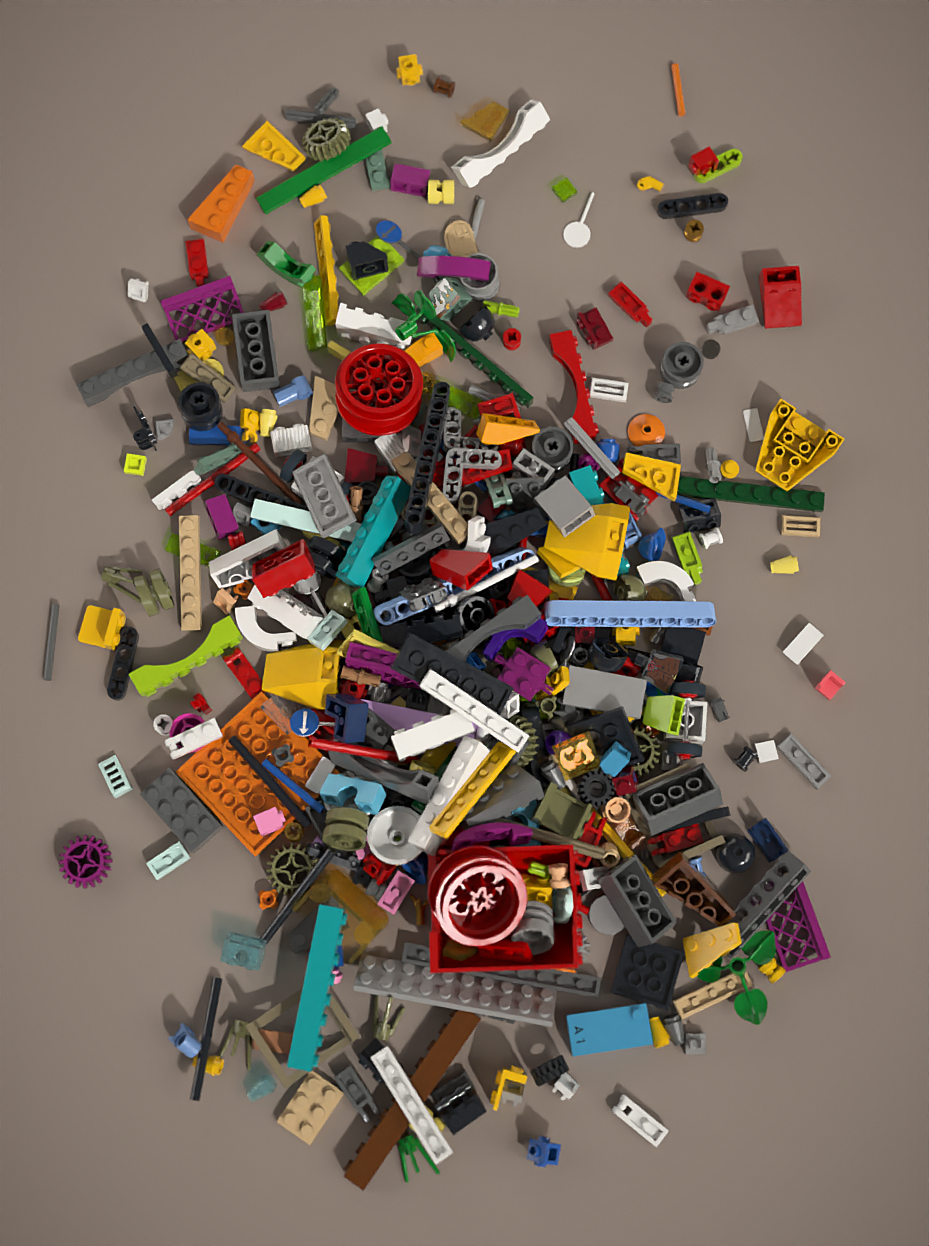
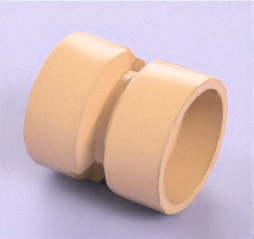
[600,796,630,823]

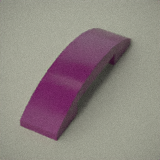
[416,256,491,281]
[452,823,533,852]

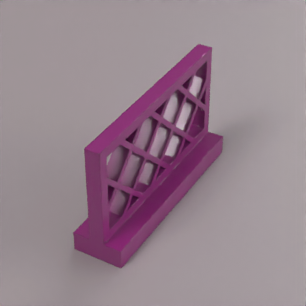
[161,276,244,343]
[345,642,422,690]
[760,881,831,972]

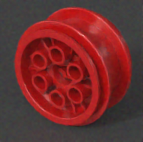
[335,344,423,436]
[428,845,527,946]

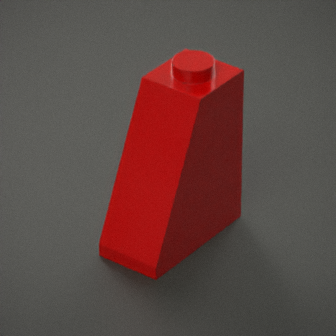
[430,549,493,591]

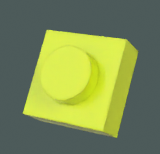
[124,453,147,476]

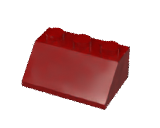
[252,539,315,598]

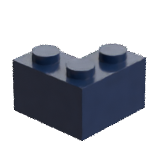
[325,693,369,743]

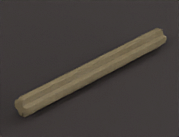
[495,818,605,859]

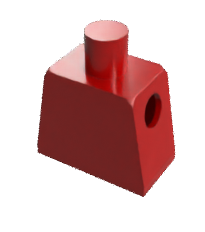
[507,570,553,608]

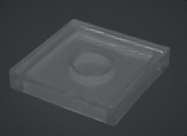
[260,695,312,735]

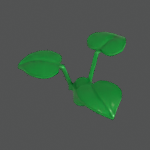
[391,290,456,362]
[696,930,776,1025]

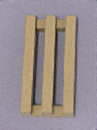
[781,515,821,537]

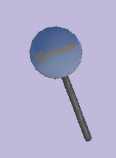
[375,221,420,260]

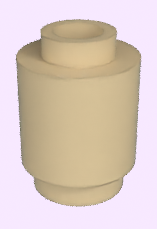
[600,842,620,868]

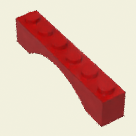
[549,330,599,445]

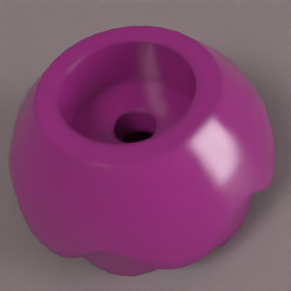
[577,453,600,471]

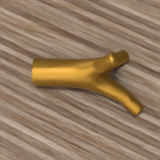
[409,894,429,925]

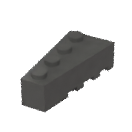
[459,763,544,830]

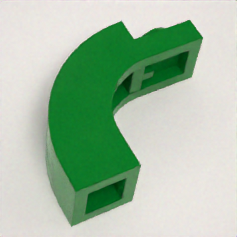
[256,241,316,287]

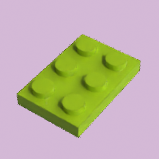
[339,236,404,296]

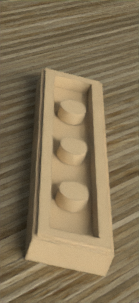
[672,971,753,1019]

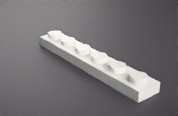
[419,669,529,752]
[371,1046,454,1164]

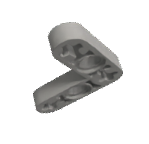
[443,407,498,456]
[443,448,502,504]

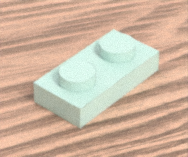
[307,610,348,651]
[146,841,191,880]

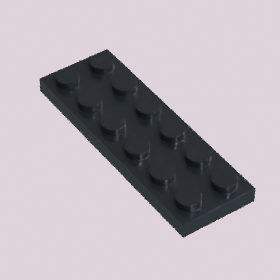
[390,632,514,716]

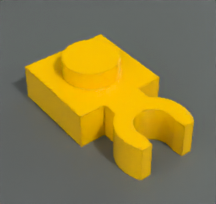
[240,408,261,443]

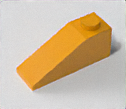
[405,333,443,368]
[476,413,540,445]

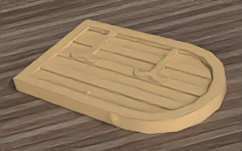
[444,220,479,257]

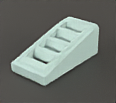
[98,755,133,798]

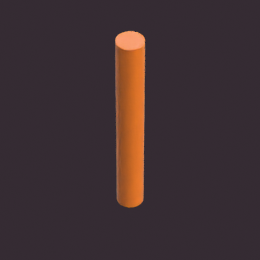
[671,63,685,116]

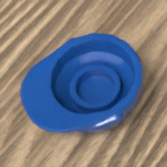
[638,528,666,562]
[401,851,428,884]

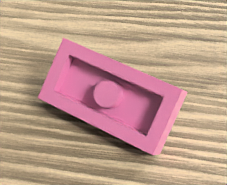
[377,871,415,915]

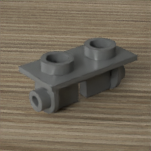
[613,481,652,515]

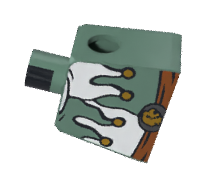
[429,276,472,321]

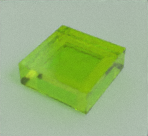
[552,177,577,203]

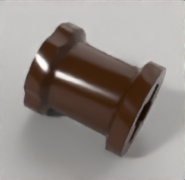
[433,77,456,98]

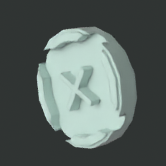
[552,886,573,924]

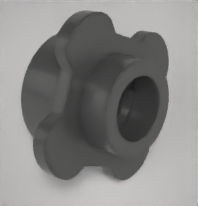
[272,744,294,767]

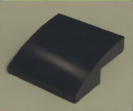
[661,627,706,664]

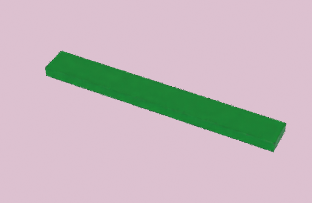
[256,126,392,215]

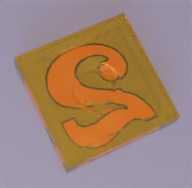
[552,731,600,781]

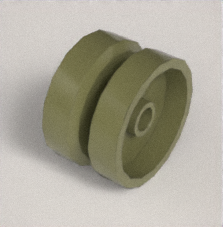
[134,568,175,617]
[322,807,369,851]

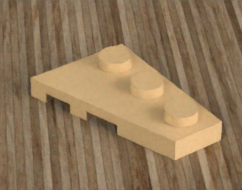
[309,376,340,441]

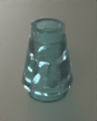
[246,1074,277,1102]

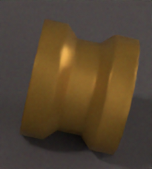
[684,219,704,242]

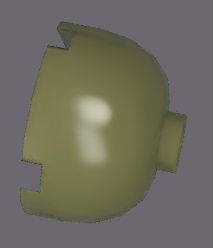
[613,574,648,601]
[325,580,359,619]
[528,639,559,677]

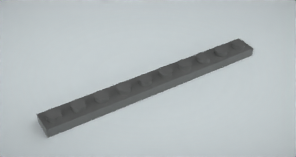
[401,942,601,998]

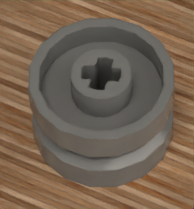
[660,342,704,389]
[531,427,573,473]

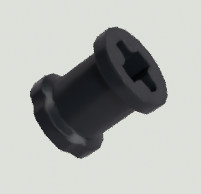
[733,746,758,772]

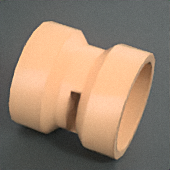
[548,863,570,888]

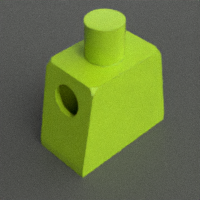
[641,695,685,736]

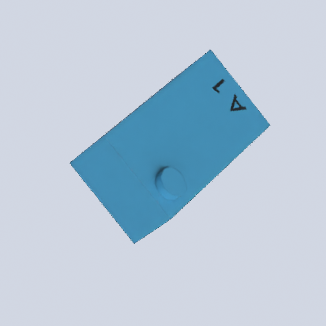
[565,1003,653,1057]

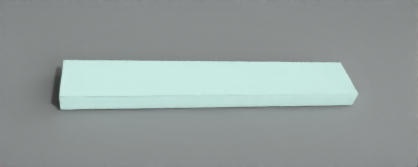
[250,499,361,542]

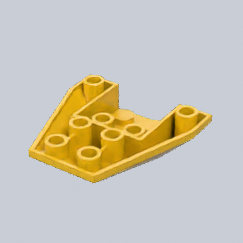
[755,398,845,491]
[544,503,630,581]
[262,639,345,710]

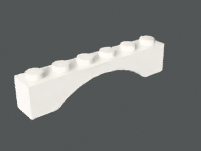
[451,100,550,188]
[408,735,490,856]

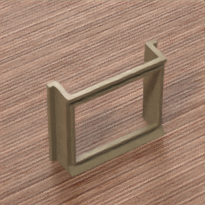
[623,763,725,869]
[245,988,360,1089]

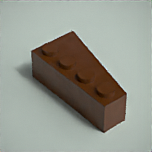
[651,851,736,927]

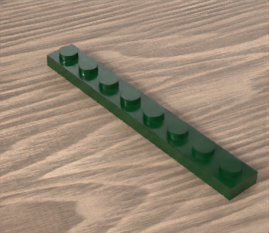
[416,307,534,408]
[677,476,825,512]

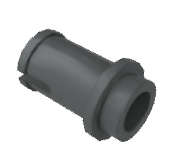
[710,697,730,723]

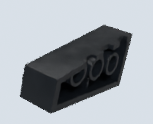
[467,506,549,558]

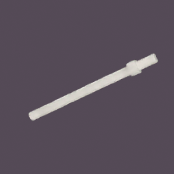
[433,555,539,613]

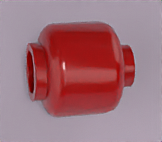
[498,438,526,458]

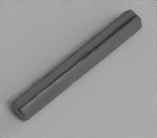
[285,109,356,129]

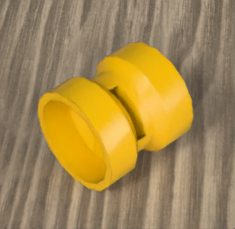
[758,958,786,984]

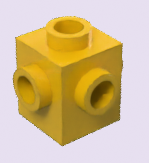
[396,54,423,86]
[185,329,217,360]
[612,627,640,646]

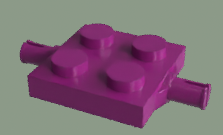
[494,647,554,701]

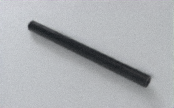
[228,735,312,829]
[259,847,336,945]
[190,977,223,1101]

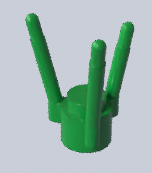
[398,1134,440,1183]

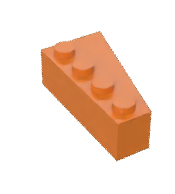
[187,165,255,243]

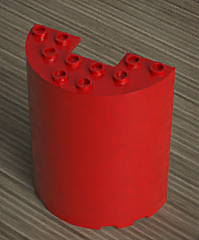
[428,844,583,973]

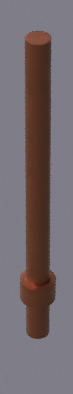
[217,422,302,504]

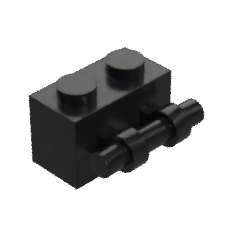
[374,575,407,611]
[434,1082,487,1135]

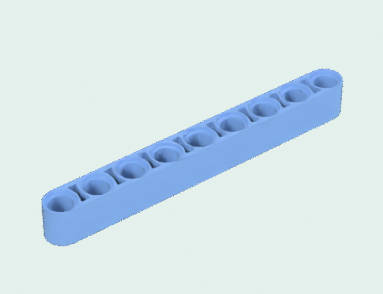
[373,547,535,625]
[544,600,716,627]

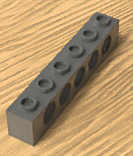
[725,850,811,959]

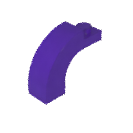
[483,619,548,662]

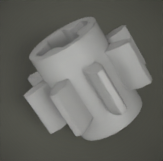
[367,682,392,703]

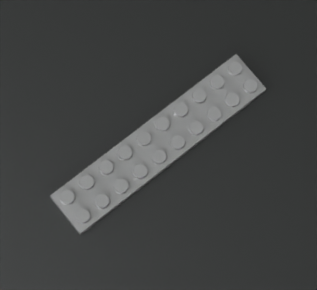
[353,954,557,1027]

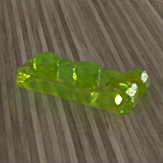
[429,380,484,419]
[165,533,221,568]

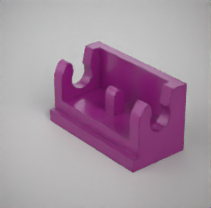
[391,164,431,197]
[205,494,239,540]

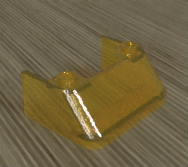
[292,870,389,964]

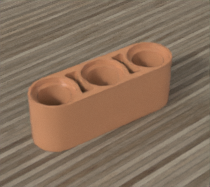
[251,1029,294,1054]

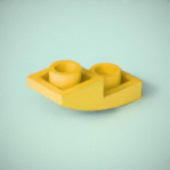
[536,666,570,702]

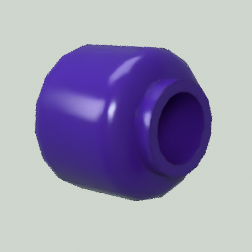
[545,730,575,758]

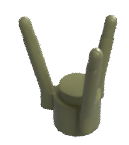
[102,566,143,603]
[523,695,557,724]
[371,995,405,1041]
[218,1020,251,1071]

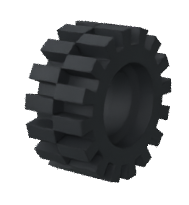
[576,770,615,806]
[530,1055,570,1086]

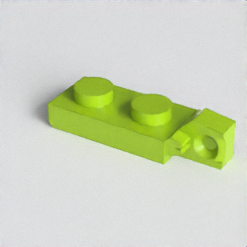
[671,532,703,586]

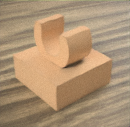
[213,588,239,615]

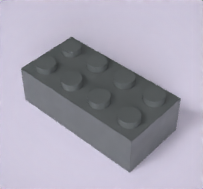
[232,310,280,392]
[632,763,723,836]
[140,767,224,854]
[597,855,677,947]

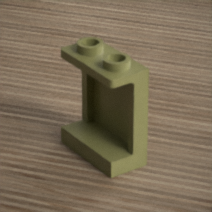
[530,782,592,840]

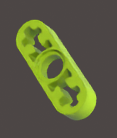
[693,149,743,183]

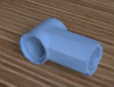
[273,376,313,407]

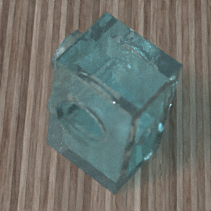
[220,931,267,971]

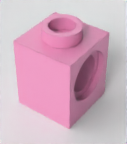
[253,807,286,836]

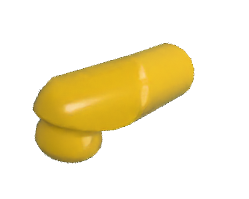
[637,176,664,192]

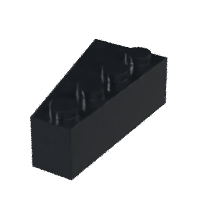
[378,606,464,650]

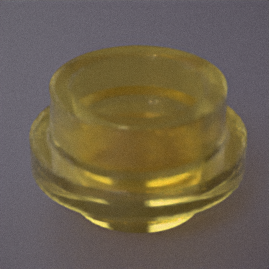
[215,327,234,346]

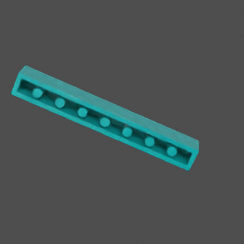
[287,904,348,1072]

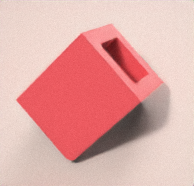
[814,670,846,700]

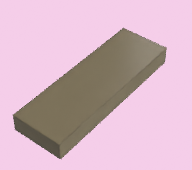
[180,353,236,403]

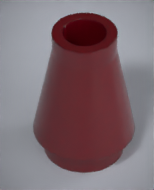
[259,291,288,311]

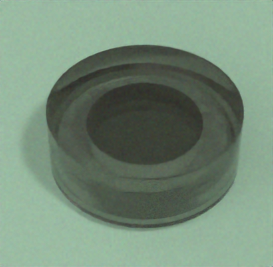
[701,340,721,359]

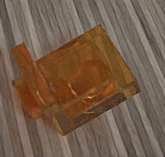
[612,817,646,849]

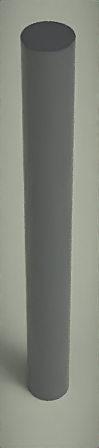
[44,604,60,681]

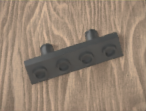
[372,522,450,576]

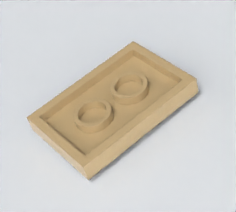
[277,1070,344,1145]

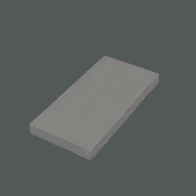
[292,454,357,538]
[563,665,647,719]

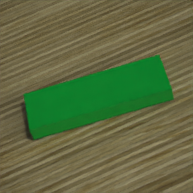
[351,587,383,643]

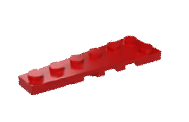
[398,449,513,505]

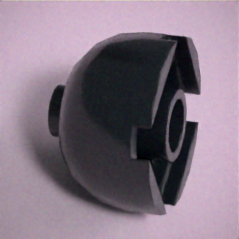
[458,305,495,342]
[455,596,495,633]
[588,637,628,673]
[715,834,755,874]

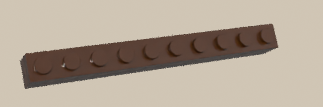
[343,1009,481,1191]

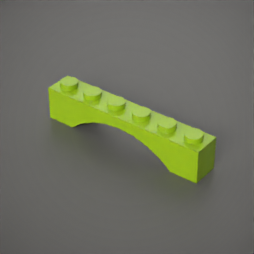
[128,615,243,697]

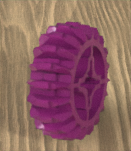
[58,835,113,889]

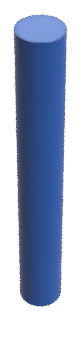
[656,492,711,513]

